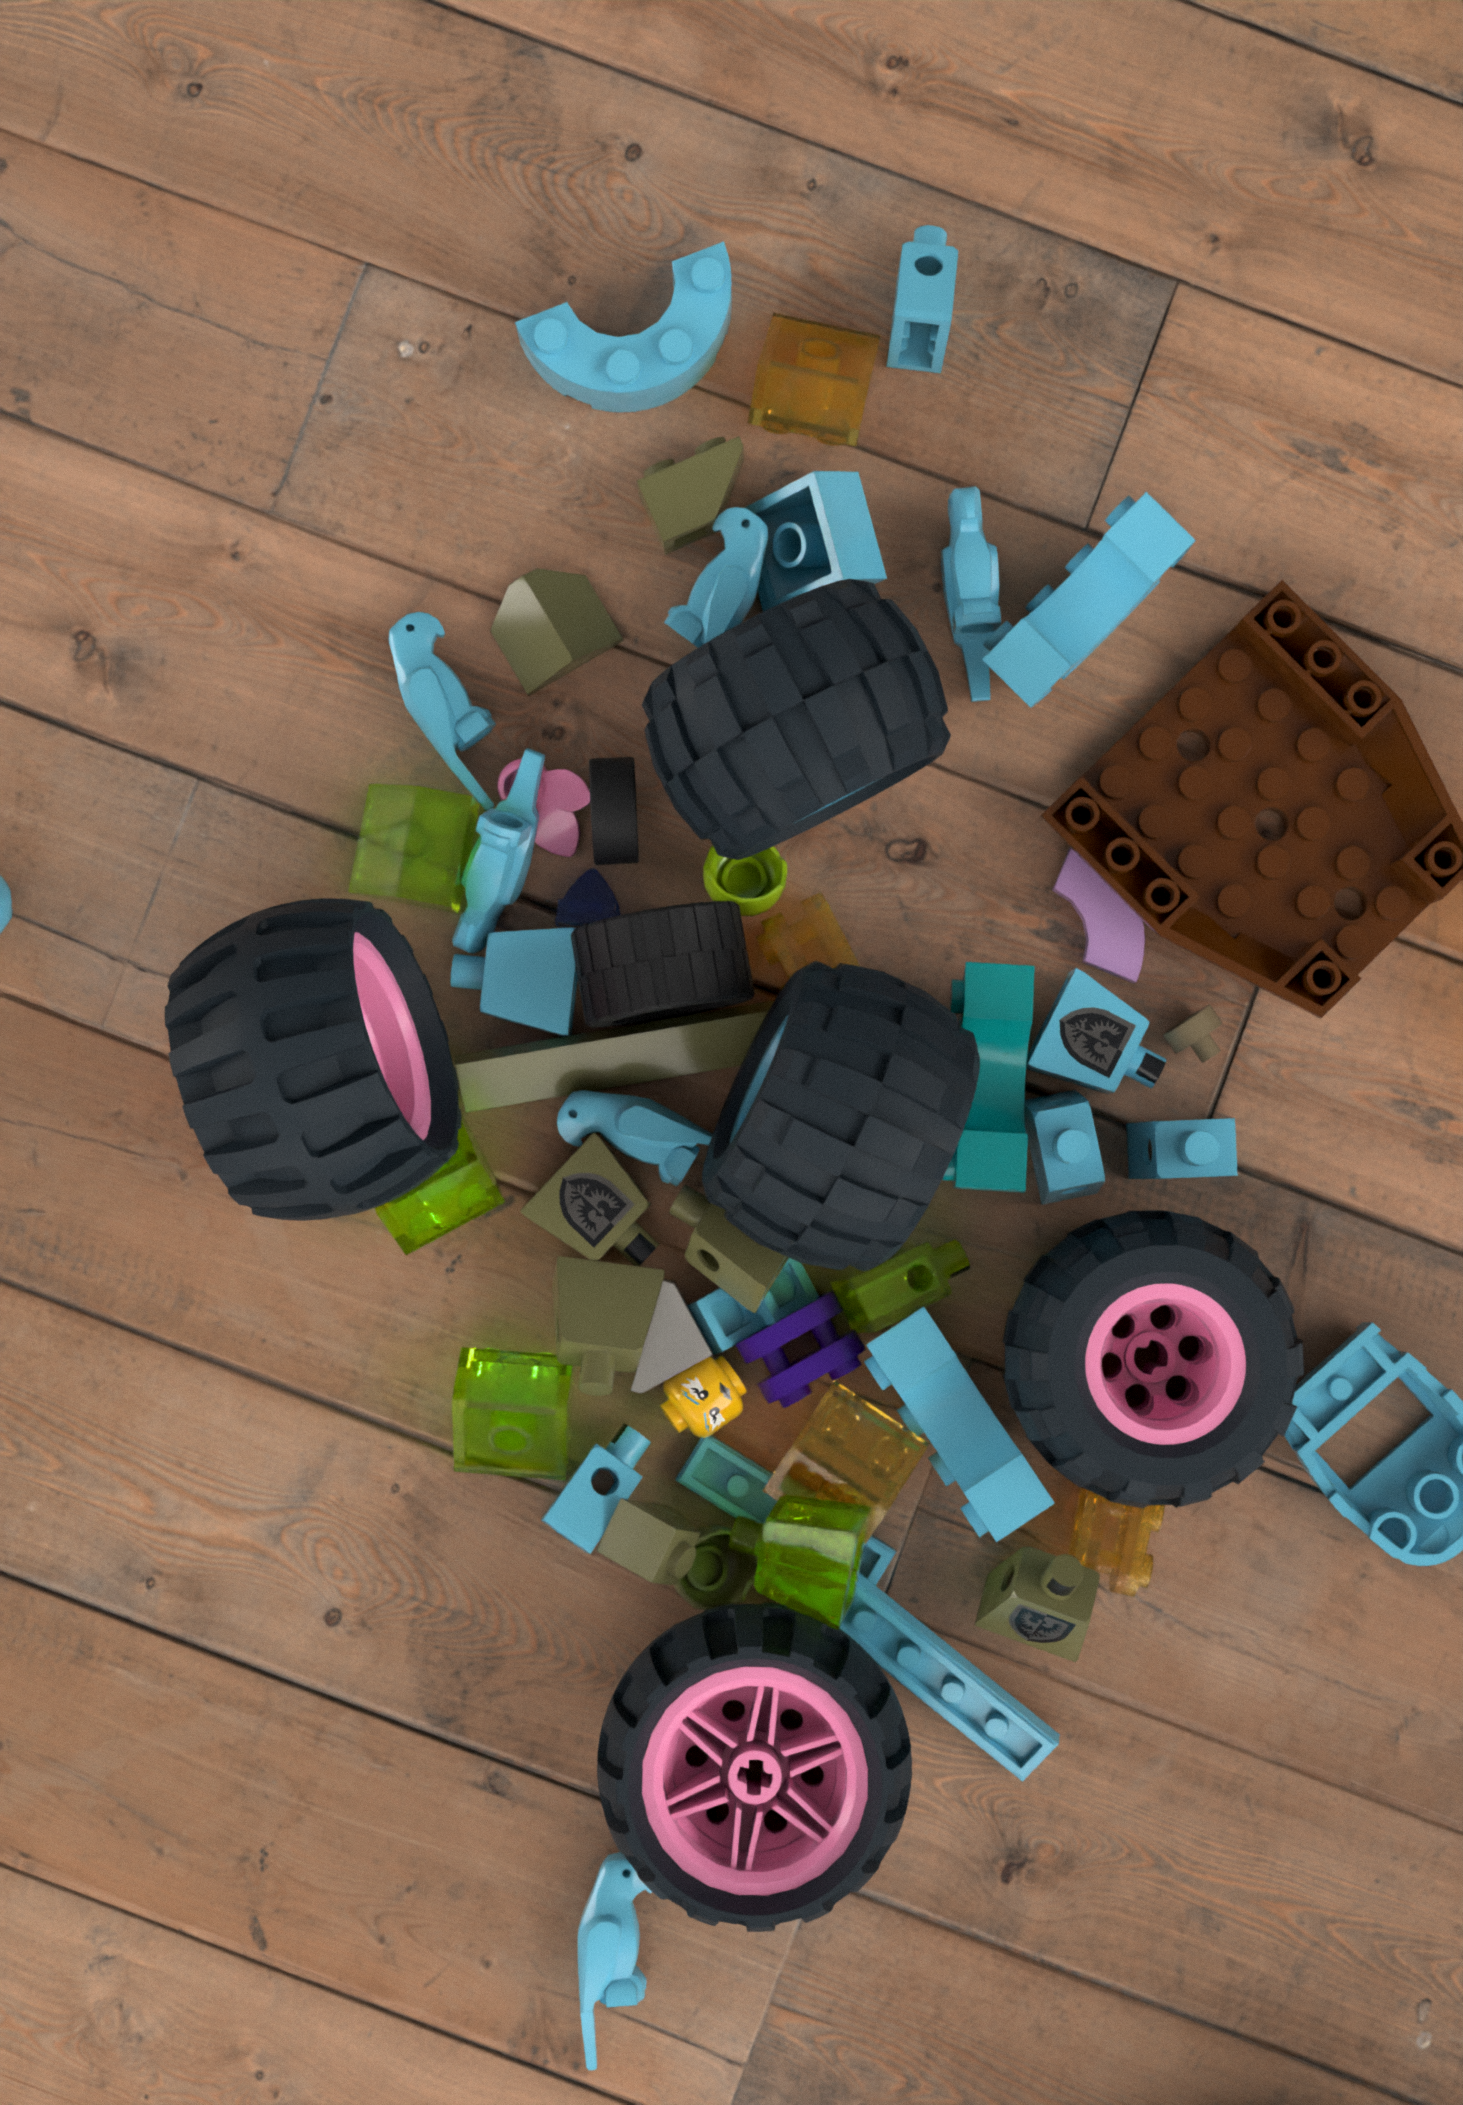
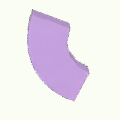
[1052,847,1145,984]

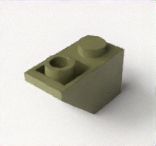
[637,436,744,555]

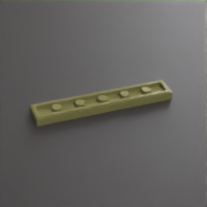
[455,1000,775,1113]

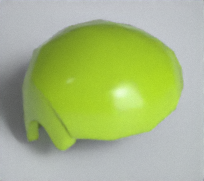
[703,846,788,917]

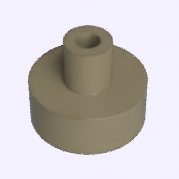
[1163,1004,1222,1063]

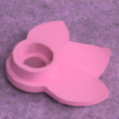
[497,759,590,857]

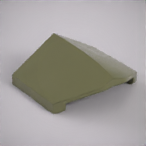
[490,568,623,696]

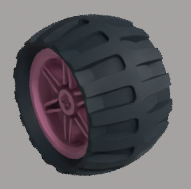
[165,898,462,1221]
[597,1602,912,1932]

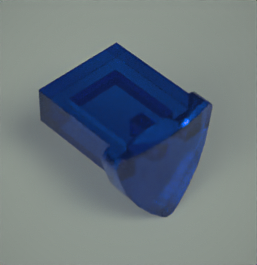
[555,868,621,928]

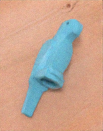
[941,486,1001,702]
[664,507,769,648]
[389,612,496,811]
[452,748,545,954]
[557,1090,713,1187]
[578,1852,652,2070]

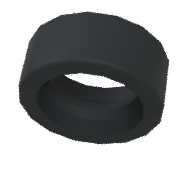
[589,757,639,865]

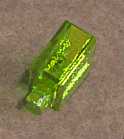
[830,1239,970,1333]
[729,1495,872,1630]

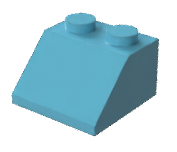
[745,471,887,612]

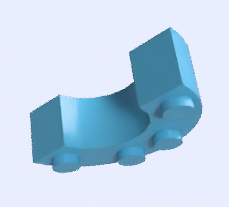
[515,241,732,412]
[982,492,1196,708]
[864,1307,1055,1542]

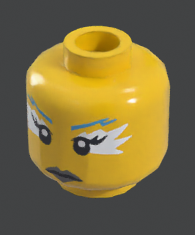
[660,1356,747,1438]

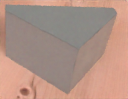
[631,1278,713,1394]

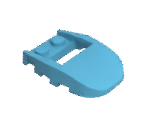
[1284,1322,1463,1566]

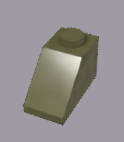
[596,1498,700,1585]

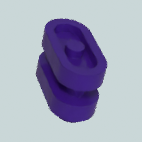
[735,1290,866,1408]

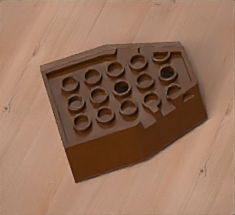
[1040,580,1463,1018]

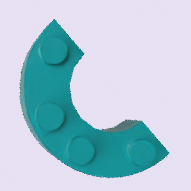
[942,962,1035,1193]

